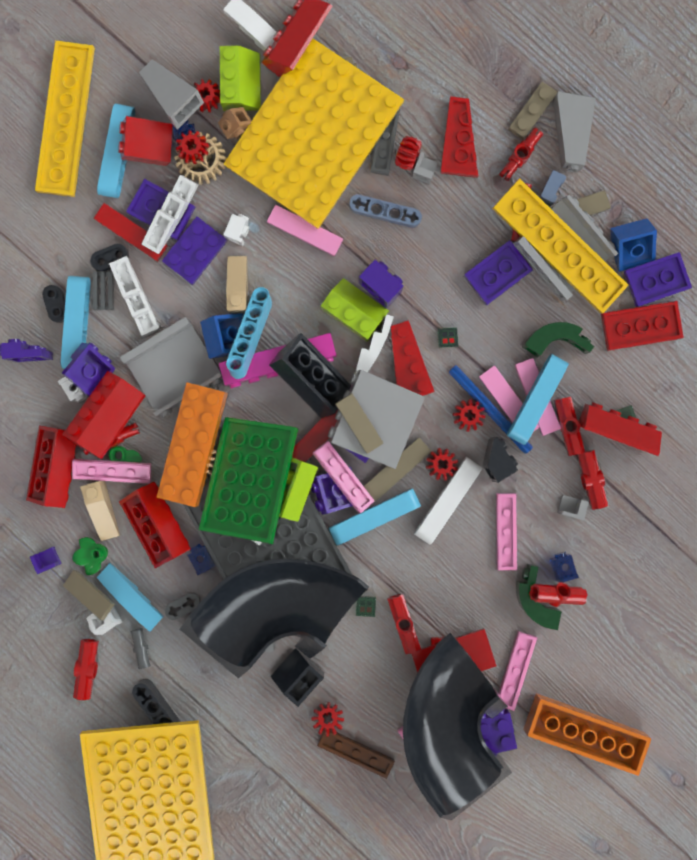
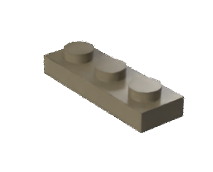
[508,81,557,140]

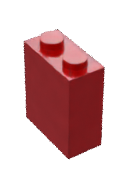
[118,116,173,166]

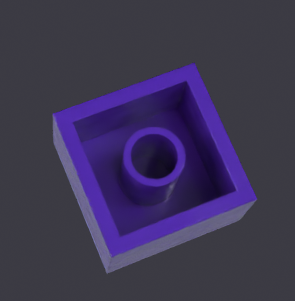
[359,260,404,309]

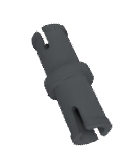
[131,628,151,669]

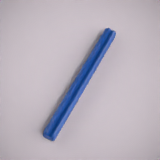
[449,365,533,454]

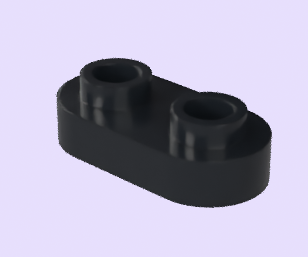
[90,244,129,271]
[42,285,65,323]

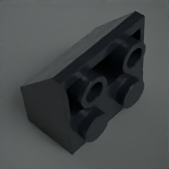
[482,437,518,483]
[270,648,325,707]

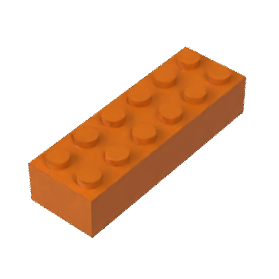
[157,382,228,507]
[523,693,651,776]

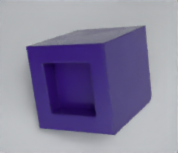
[30,547,62,574]

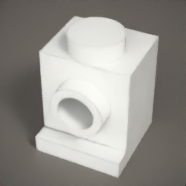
[223,214,250,246]
[58,377,87,403]
[86,607,122,635]

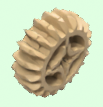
[174,132,226,185]

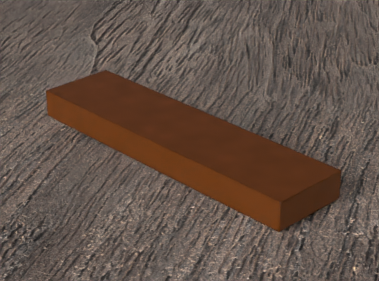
[317,730,395,779]

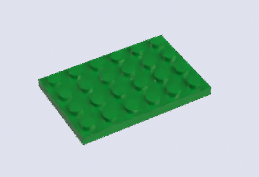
[199,417,298,544]

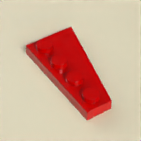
[440,96,479,178]
[390,320,435,396]

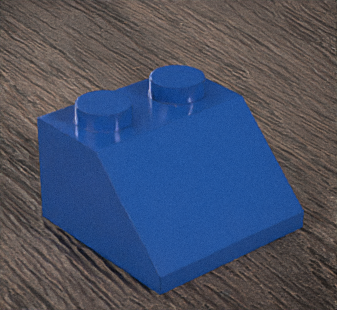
[610,218,657,272]
[200,313,249,359]

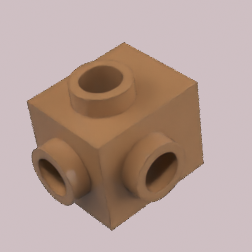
[218,107,251,139]

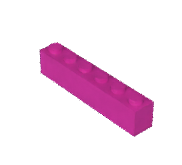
[219,333,337,389]

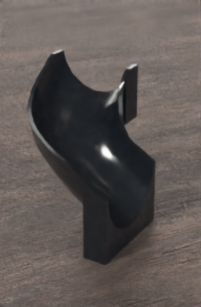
[179,559,369,679]
[403,633,512,820]

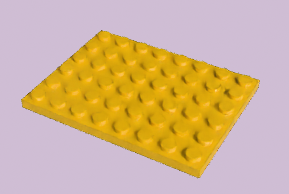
[223,39,404,229]
[80,720,215,860]

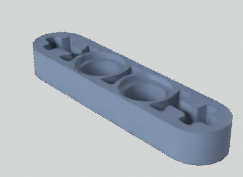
[349,195,422,228]

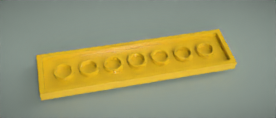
[35,40,95,197]
[492,179,628,314]

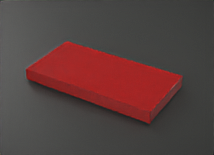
[601,301,684,351]
[412,628,497,673]

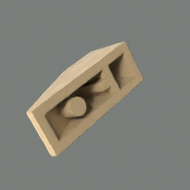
[226,256,248,314]
[81,481,120,541]

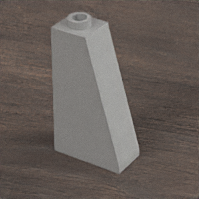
[139,59,204,129]
[553,92,596,172]

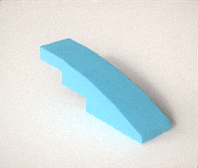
[97,563,164,632]

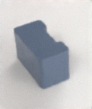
[539,170,566,207]

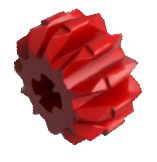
[194,79,220,113]
[176,130,209,165]
[395,136,422,171]
[452,399,486,432]
[426,448,458,480]
[311,702,344,737]

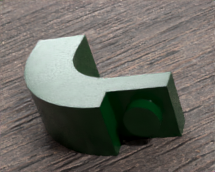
[522,322,594,358]
[516,563,562,630]

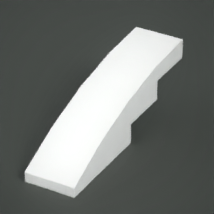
[223,0,276,51]
[142,175,198,254]
[109,256,161,337]
[356,315,394,373]

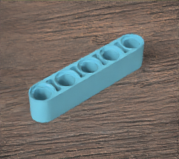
[97,103,136,198]
[61,276,91,369]
[226,287,272,379]
[507,354,569,445]
[328,488,421,546]

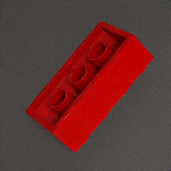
[261,0,333,77]
[62,371,146,460]
[579,402,662,456]
[26,425,77,508]
[119,481,191,568]

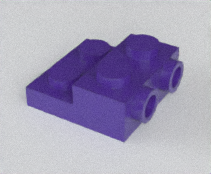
[0,339,53,363]
[62,342,116,397]
[311,467,352,515]
[481,709,518,753]

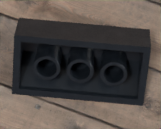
[269,333,351,419]

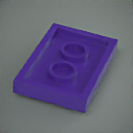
[126,179,196,241]
[162,216,227,285]
[464,240,533,306]
[624,252,692,307]

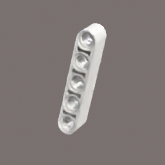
[414,456,482,545]

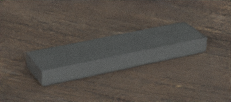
[370,109,400,176]

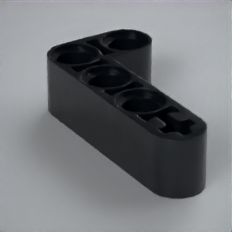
[132,679,181,724]

